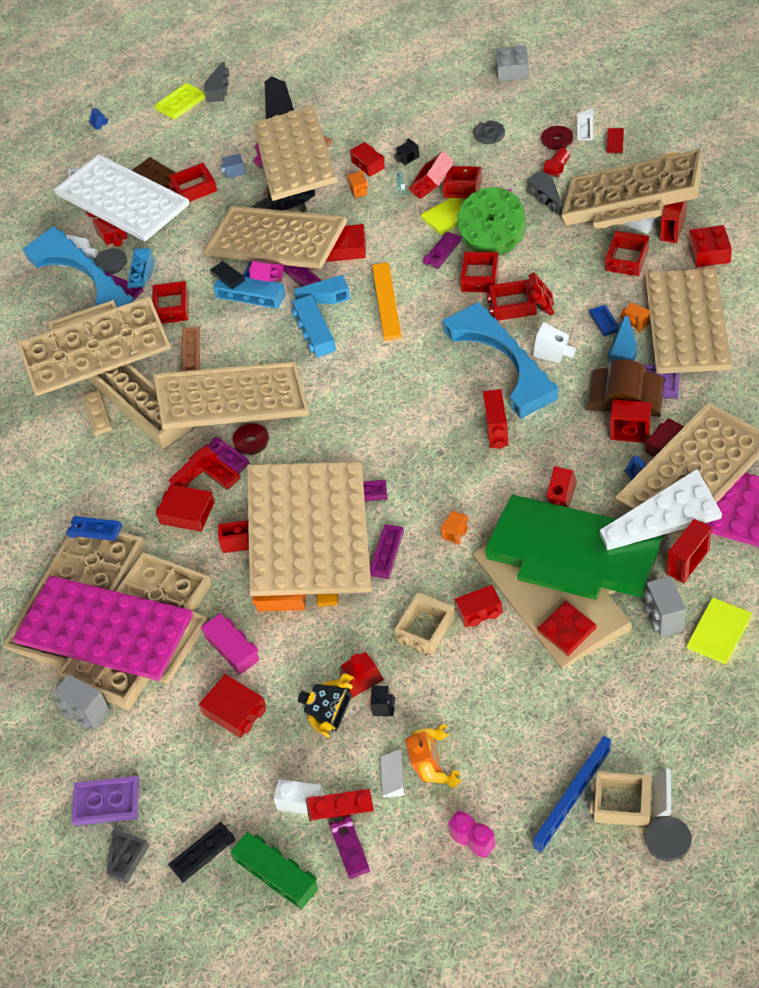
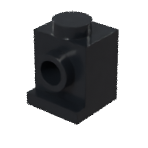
[394,138,420,166]
[370,686,395,716]

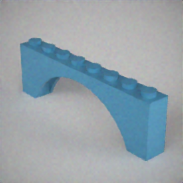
[22,226,135,307]
[442,302,559,419]

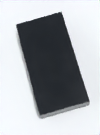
[210,261,245,289]

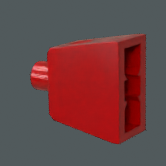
[92,218,128,247]
[547,466,577,508]
[340,652,384,698]

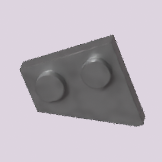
[106,829,150,883]

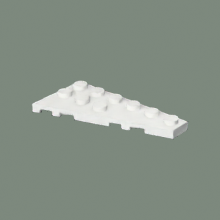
[600,469,722,550]

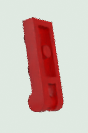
[168,446,219,487]

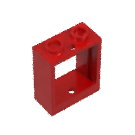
[408,150,454,199]
[168,162,217,202]
[443,166,482,199]
[605,231,649,276]
[460,252,499,293]
[486,279,537,321]
[152,281,189,324]
[667,519,712,583]

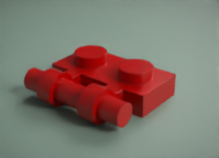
[528,272,554,315]

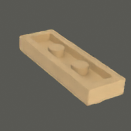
[82,390,112,436]

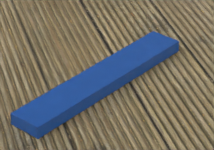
[533,736,611,852]

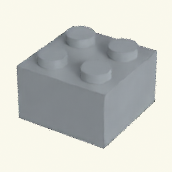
[496,45,529,81]
[643,576,686,638]
[53,674,110,730]

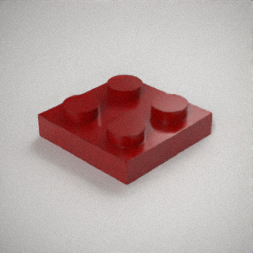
[537,600,597,656]

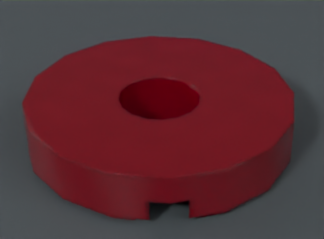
[541,125,573,150]
[232,423,269,455]

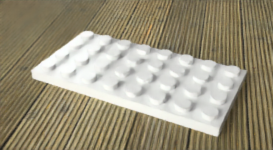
[54,154,189,242]

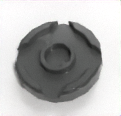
[473,120,505,144]
[94,248,127,274]
[645,816,692,862]

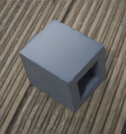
[221,154,246,179]

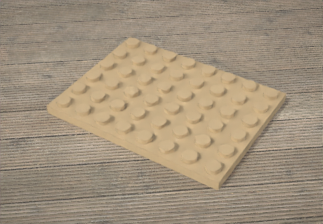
[247,462,371,596]

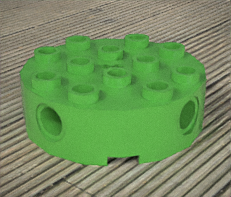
[457,187,526,255]

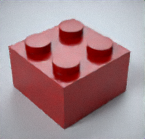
[689,225,732,268]
[610,399,652,443]

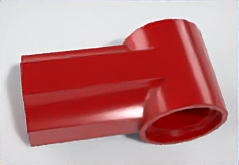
[543,147,570,177]

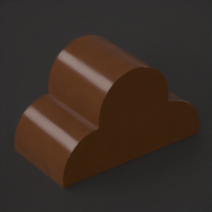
[585,360,665,417]

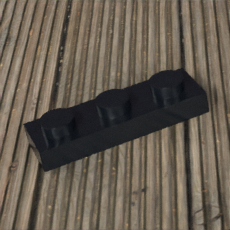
[168,822,235,883]

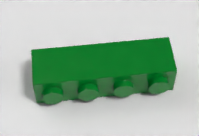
[230,831,319,910]

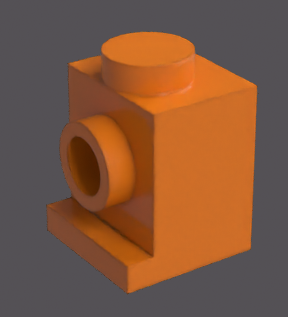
[347,170,369,198]
[620,303,650,333]
[441,511,469,545]

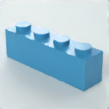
[213,277,286,309]
[291,295,336,358]

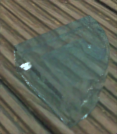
[396,172,406,195]

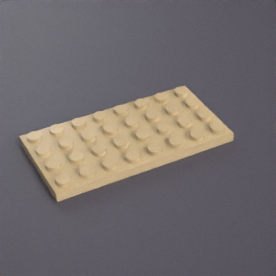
[253,105,337,201]
[204,206,347,269]
[645,268,732,374]
[153,362,309,430]
[615,402,759,540]

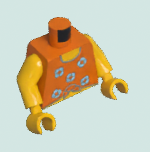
[405,724,462,788]

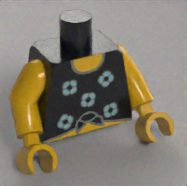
[298,673,355,738]

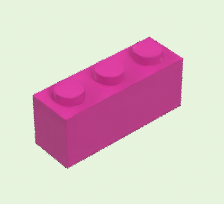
[201,613,259,675]

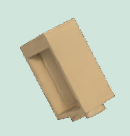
[394,592,455,655]
[590,772,652,827]

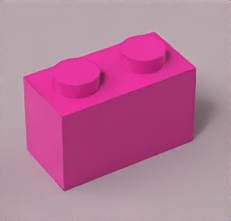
[249,261,284,282]

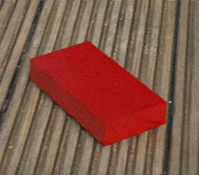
[607,128,624,153]

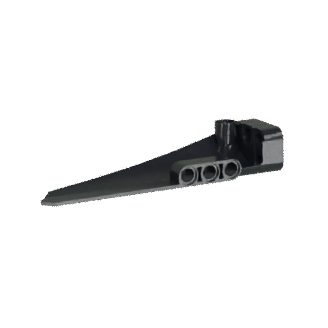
[264,76,315,210]

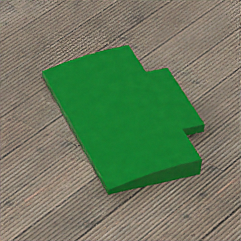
[485,495,665,600]

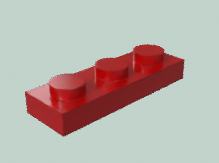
[189,447,241,490]
[305,789,374,821]

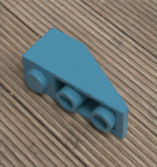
[127,248,155,288]
[294,275,350,304]
[608,316,637,363]

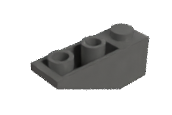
[204,62,229,102]
[527,170,562,215]

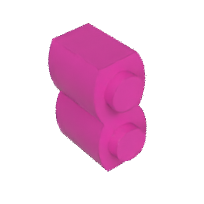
[448,811,496,858]

